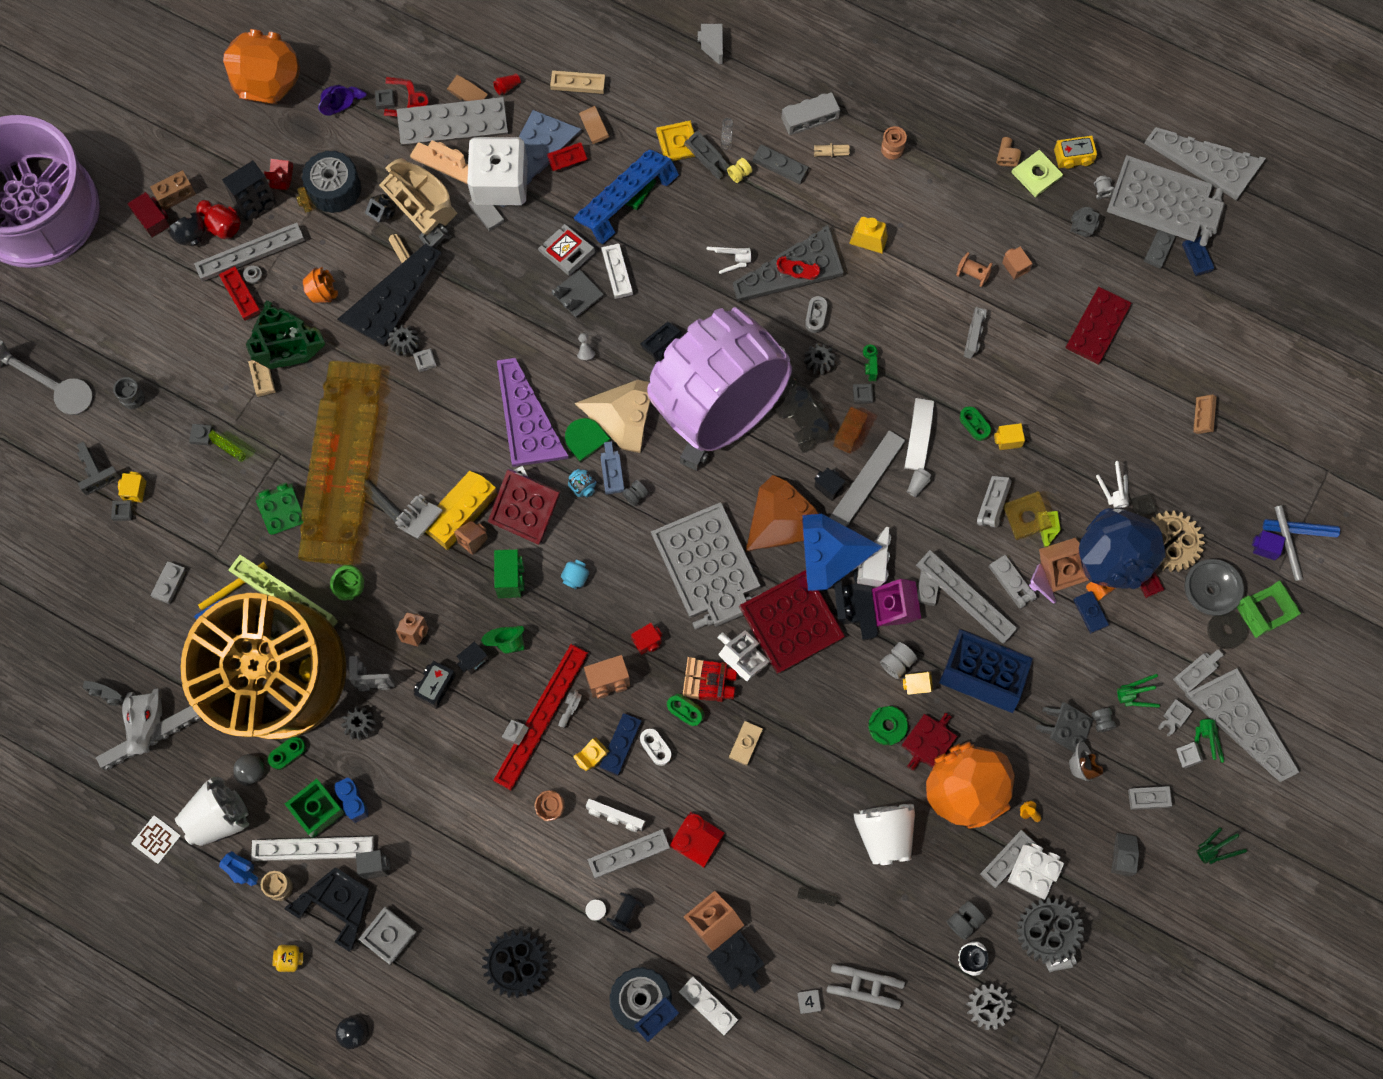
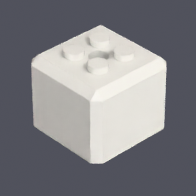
[467,137,528,205]

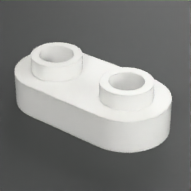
[640,729,671,766]

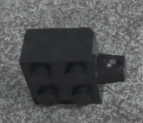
[706,931,764,993]

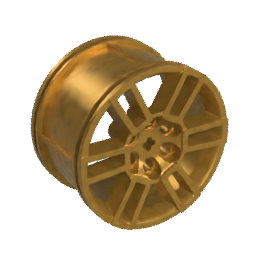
[181,593,347,739]

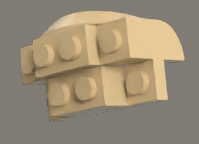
[379,158,457,236]

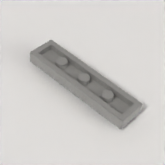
[587,829,670,879]

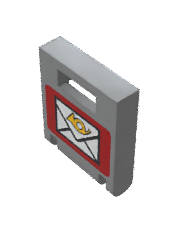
[538,224,595,276]

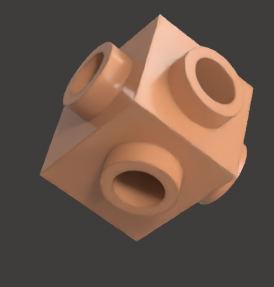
[396,613,429,647]

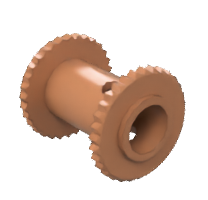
[956,252,993,287]

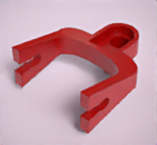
[384,76,428,116]

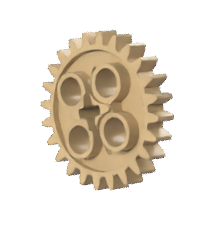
[1150,511,1205,572]

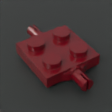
[902,713,957,771]

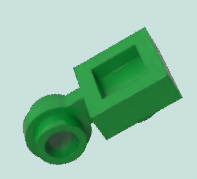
[863,344,878,381]

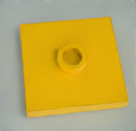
[656,120,696,161]

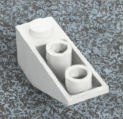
[857,527,891,587]

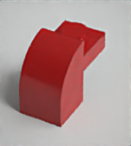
[264,159,293,190]

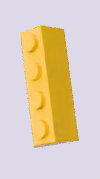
[426,471,498,550]

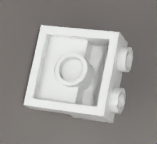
[1007,843,1064,900]

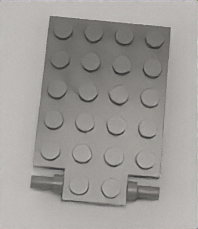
[1107,155,1225,246]
[651,502,761,630]

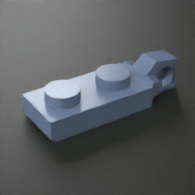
[600,441,624,494]

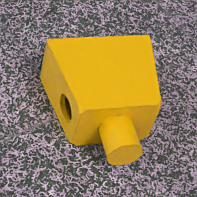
[849,217,888,254]

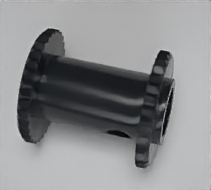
[606,892,645,934]

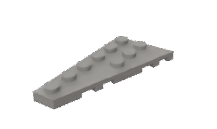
[1144,127,1266,200]
[1185,668,1299,782]

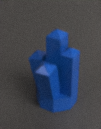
[219,851,258,886]

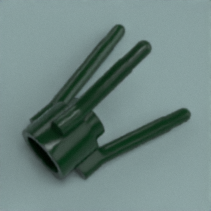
[1196,827,1247,865]

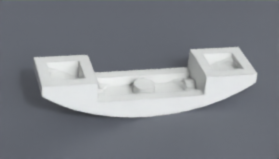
[904,398,934,470]

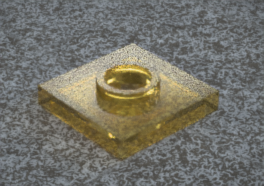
[1003,491,1052,540]

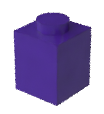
[1252,530,1285,560]

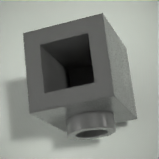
[680,442,709,471]

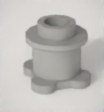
[1094,176,1115,199]

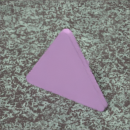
[1029,564,1056,604]

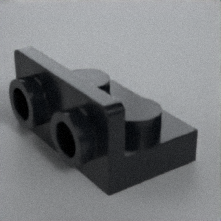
[640,321,683,363]

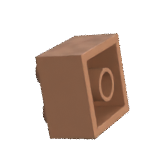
[584,655,630,699]

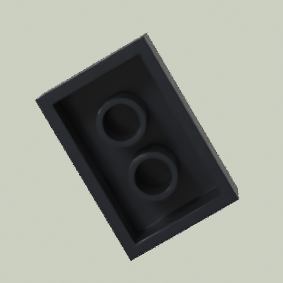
[222,160,276,221]

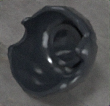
[336,1015,369,1050]

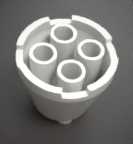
[175,776,249,846]
[853,804,915,865]

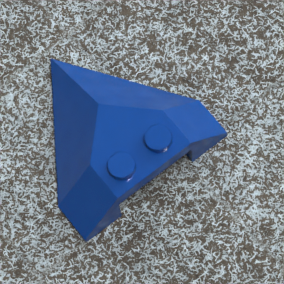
[802,514,883,591]

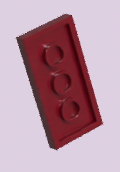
[1065,286,1131,365]

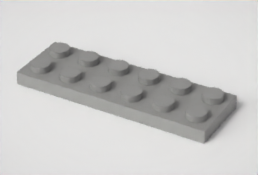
[397,97,508,146]

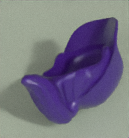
[318,85,367,116]

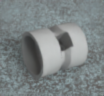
[880,642,917,679]

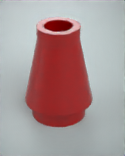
[493,74,521,95]

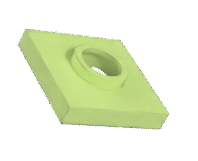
[1012,150,1063,198]

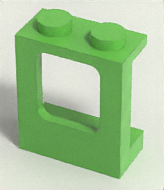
[1237,581,1301,638]

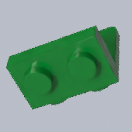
[256,482,305,535]

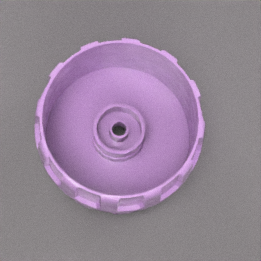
[647,307,792,451]

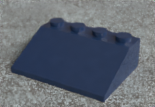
[939,629,1033,713]

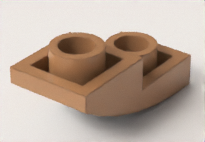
[447,75,487,101]
[579,106,609,144]

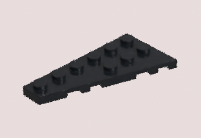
[337,243,442,347]

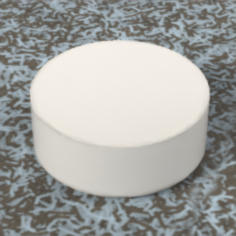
[586,900,606,921]

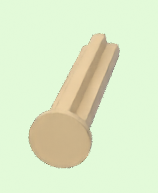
[389,234,410,263]

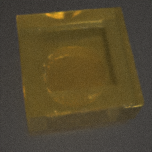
[296,187,312,213]

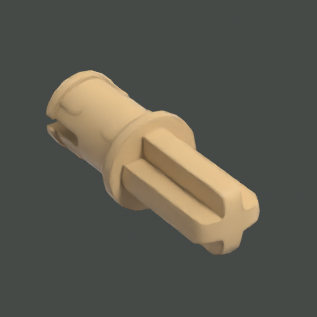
[814,143,850,158]

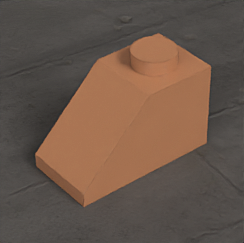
[454,521,488,555]

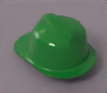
[481,626,525,654]

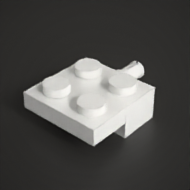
[718,630,770,681]

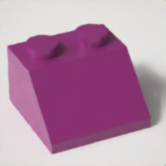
[872,579,921,627]

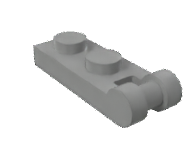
[977,476,1012,527]
[989,555,1037,609]

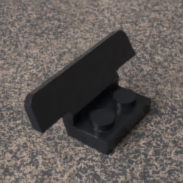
[834,567,877,641]

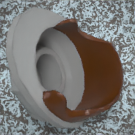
[1069,742,1103,781]

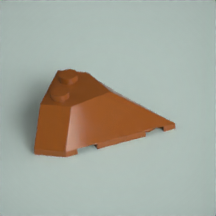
[746,475,818,552]

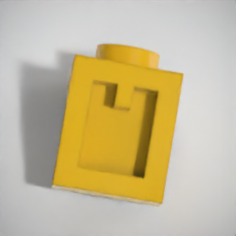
[574,737,609,771]

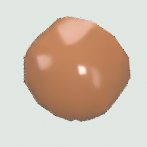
[534,790,565,821]

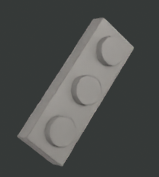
[980,830,1036,888]

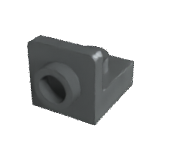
[418,224,452,248]

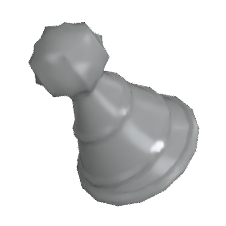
[577,333,595,360]

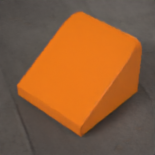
[1086,582,1115,601]

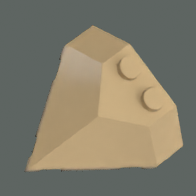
[575,380,650,453]

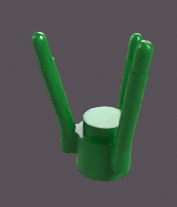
[1117,674,1160,708]
[1194,719,1224,763]

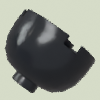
[167,212,205,246]

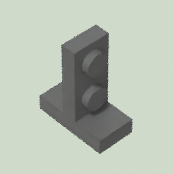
[77,442,121,496]

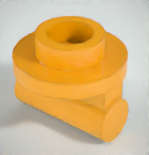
[1020,801,1041,822]

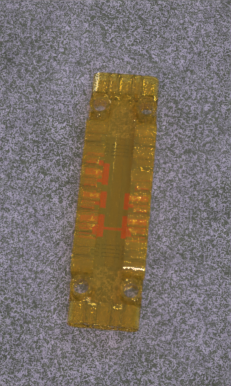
[297,361,382,565]

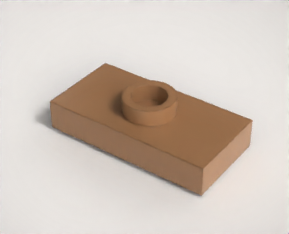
[1193,394,1216,434]

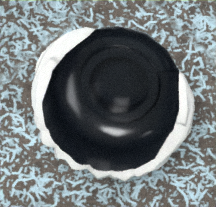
[958,941,990,976]

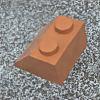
[1039,538,1089,592]
[684,891,744,951]

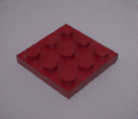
[488,469,561,545]

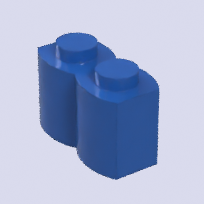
[335,777,368,823]

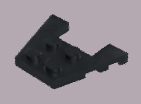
[284,867,370,953]

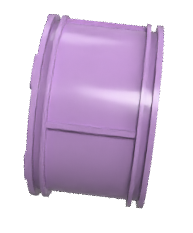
[0,115,100,268]

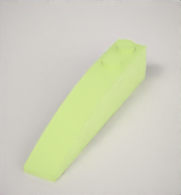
[228,555,338,627]

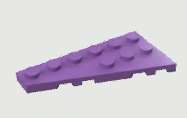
[497,358,568,467]

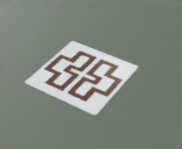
[131,816,180,864]

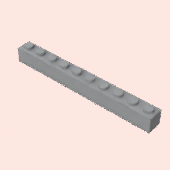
[96,706,202,770]

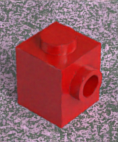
[631,623,662,655]

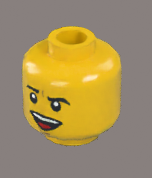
[272,945,303,972]

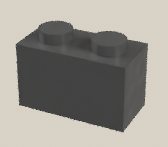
[356,850,391,879]

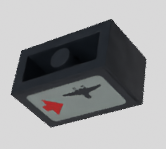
[413,660,456,709]

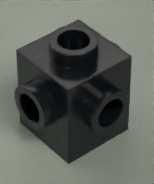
[365,194,396,223]

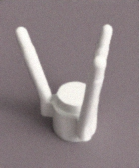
[707,247,751,274]
[1096,461,1130,509]

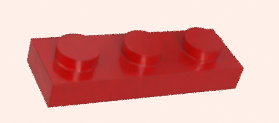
[219,266,261,321]

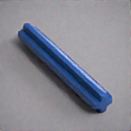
[1263,519,1340,537]

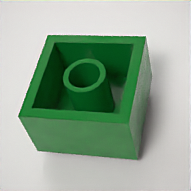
[494,549,525,598]
[285,778,345,838]

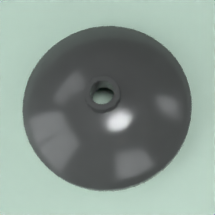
[1184,559,1244,616]

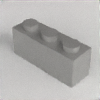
[781,92,840,136]

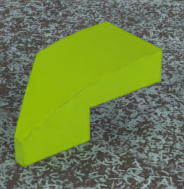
[1037,511,1060,547]

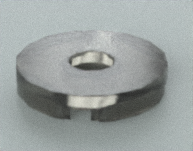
[1207,611,1248,649]

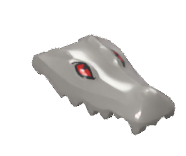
[122,689,162,756]

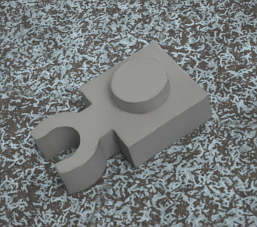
[1158,699,1192,736]

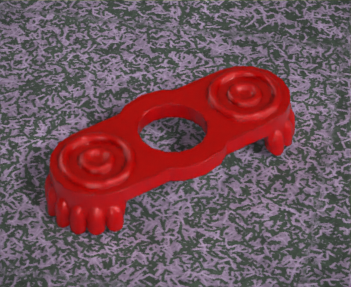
[776,256,820,280]

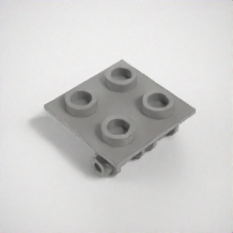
[395,494,443,539]

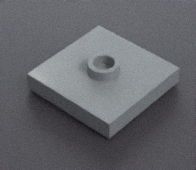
[358,907,417,965]

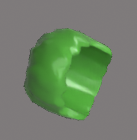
[330,564,364,601]

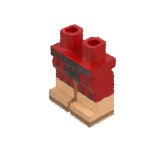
[683,657,737,702]

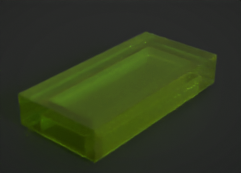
[208,430,246,462]

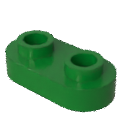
[959,406,991,441]
[667,694,704,726]
[268,737,306,770]

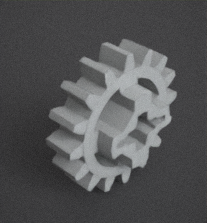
[966,984,1012,1030]

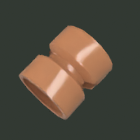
[881,126,907,160]

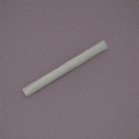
[1274,505,1303,581]

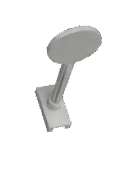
[0,340,93,415]

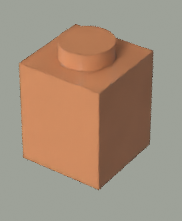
[1002,246,1032,280]

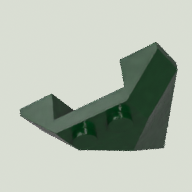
[246,300,325,369]

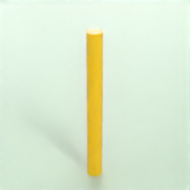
[198,562,268,610]

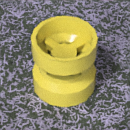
[727,158,752,183]

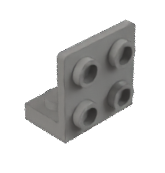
[349,656,395,691]

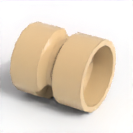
[261,871,293,901]

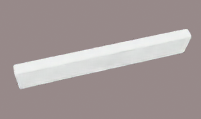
[251,837,374,861]

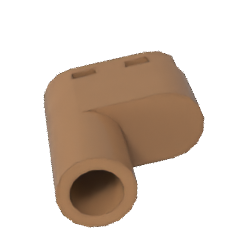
[996,137,1021,167]

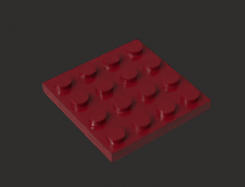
[739,570,845,674]

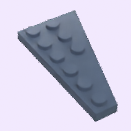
[498,110,582,208]

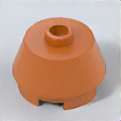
[303,267,338,303]

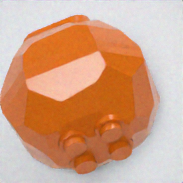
[223,29,300,105]
[926,742,1015,828]

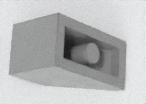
[698,24,723,64]

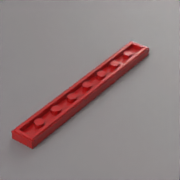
[493,644,588,791]

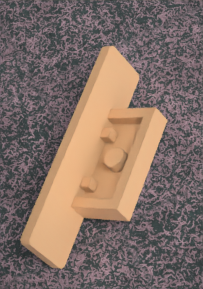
[410,140,468,184]

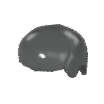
[233,754,264,786]

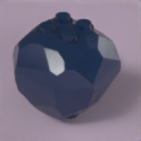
[1079,508,1166,589]

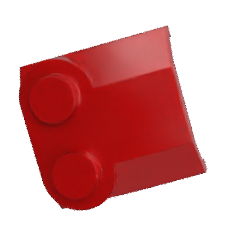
[670,812,725,868]

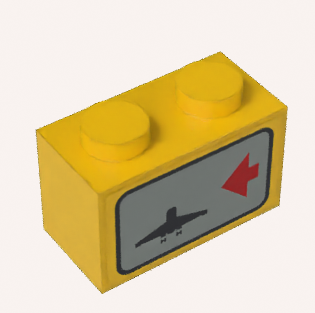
[1054,136,1097,169]

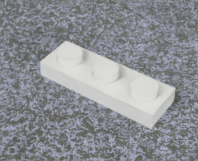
[601,243,633,299]
[586,799,645,832]
[679,977,738,1035]

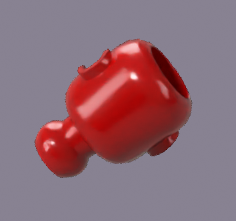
[196,200,241,240]

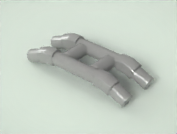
[827,964,905,1009]

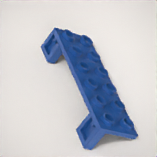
[574,150,679,244]

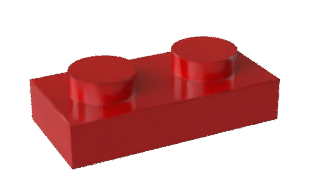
[547,142,587,171]

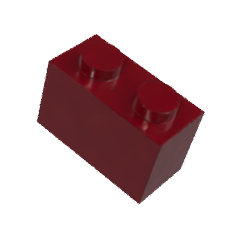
[127,192,170,238]

